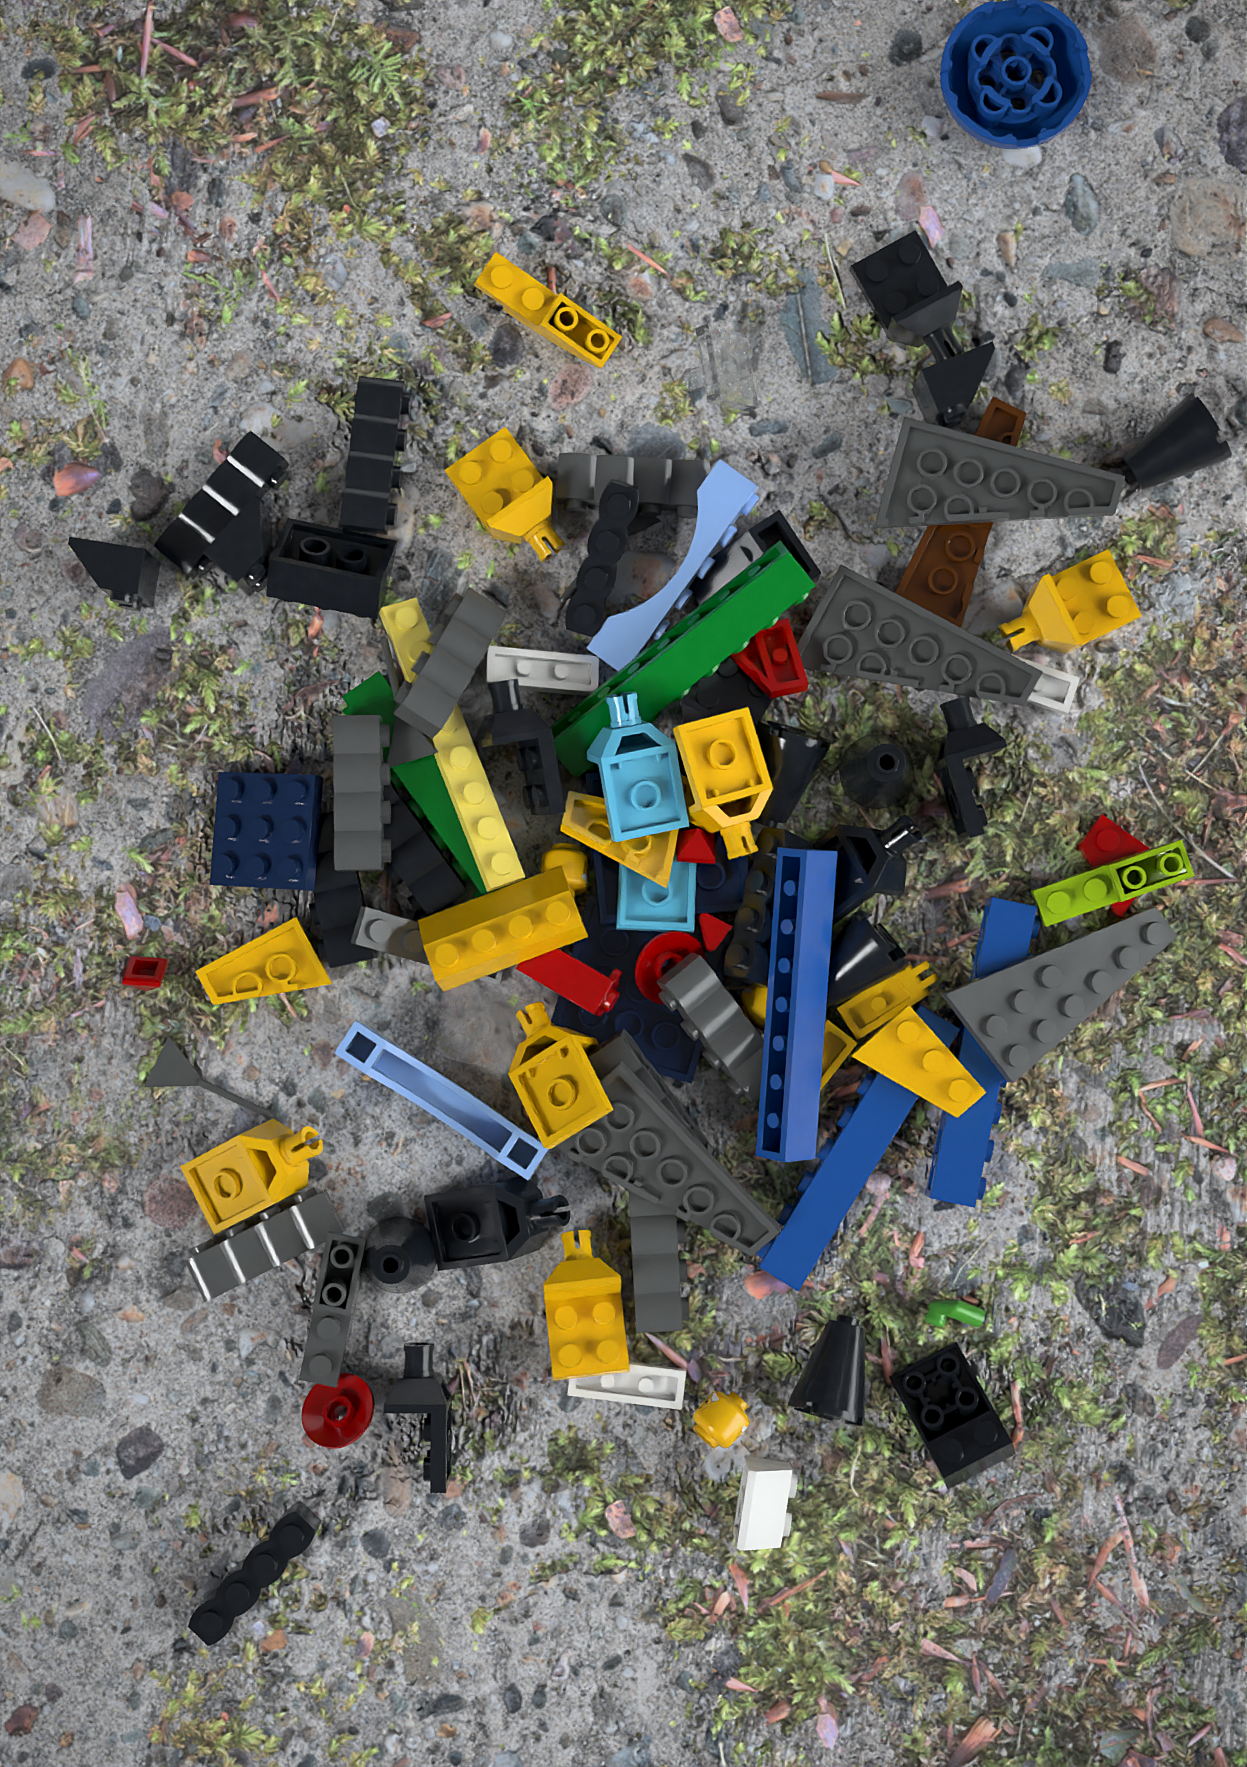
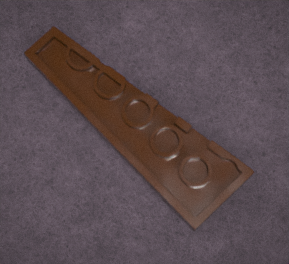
[894,396,1027,628]

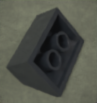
[266,518,397,619]

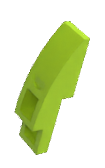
[1031,839,1195,927]

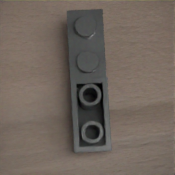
[351,906,504,985]
[299,1231,367,1388]

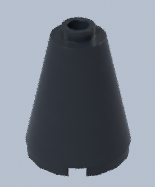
[1120,392,1232,490]
[755,719,831,828]
[839,734,915,809]
[826,907,911,1009]
[363,1217,437,1294]
[788,1315,865,1426]

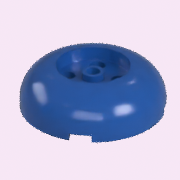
[940,0,1092,150]

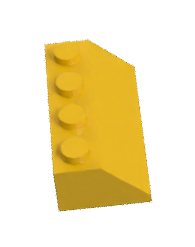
[418,866,588,992]

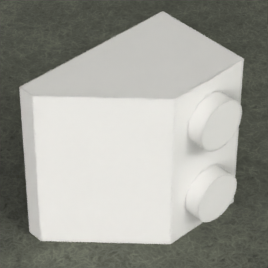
[733,1455,798,1551]

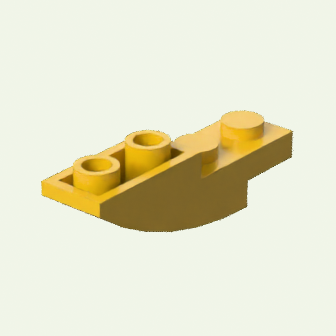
[474,251,622,369]

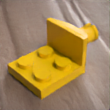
[445,427,566,563]
[999,549,1142,654]
[673,707,773,860]
[508,1002,614,1149]
[180,1118,323,1235]
[543,1230,630,1381]

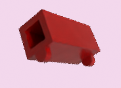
[516,948,623,1017]

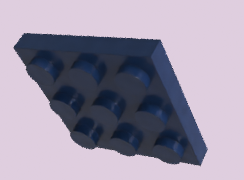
[209,772,323,891]

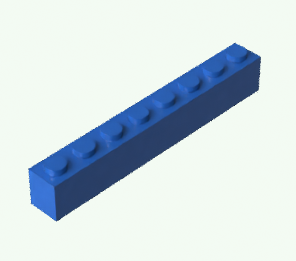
[756,847,838,1162]
[925,897,1041,1208]
[755,1005,960,1291]

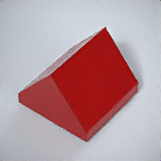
[697,913,733,953]

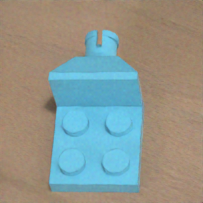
[586,691,689,842]

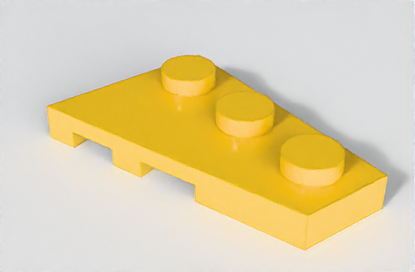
[560,791,679,888]
[195,917,333,1005]
[850,1005,986,1118]

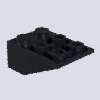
[688,510,821,606]
[889,1342,1016,1489]

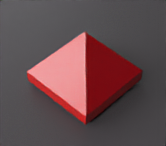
[676,828,716,864]
[122,956,168,991]

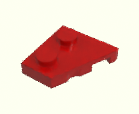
[729,618,809,699]
[1077,814,1150,918]

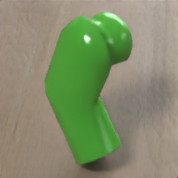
[925,1300,985,1328]

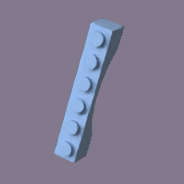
[587,459,760,671]
[334,1020,548,1180]

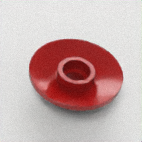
[635,931,706,1005]
[301,1373,375,1449]

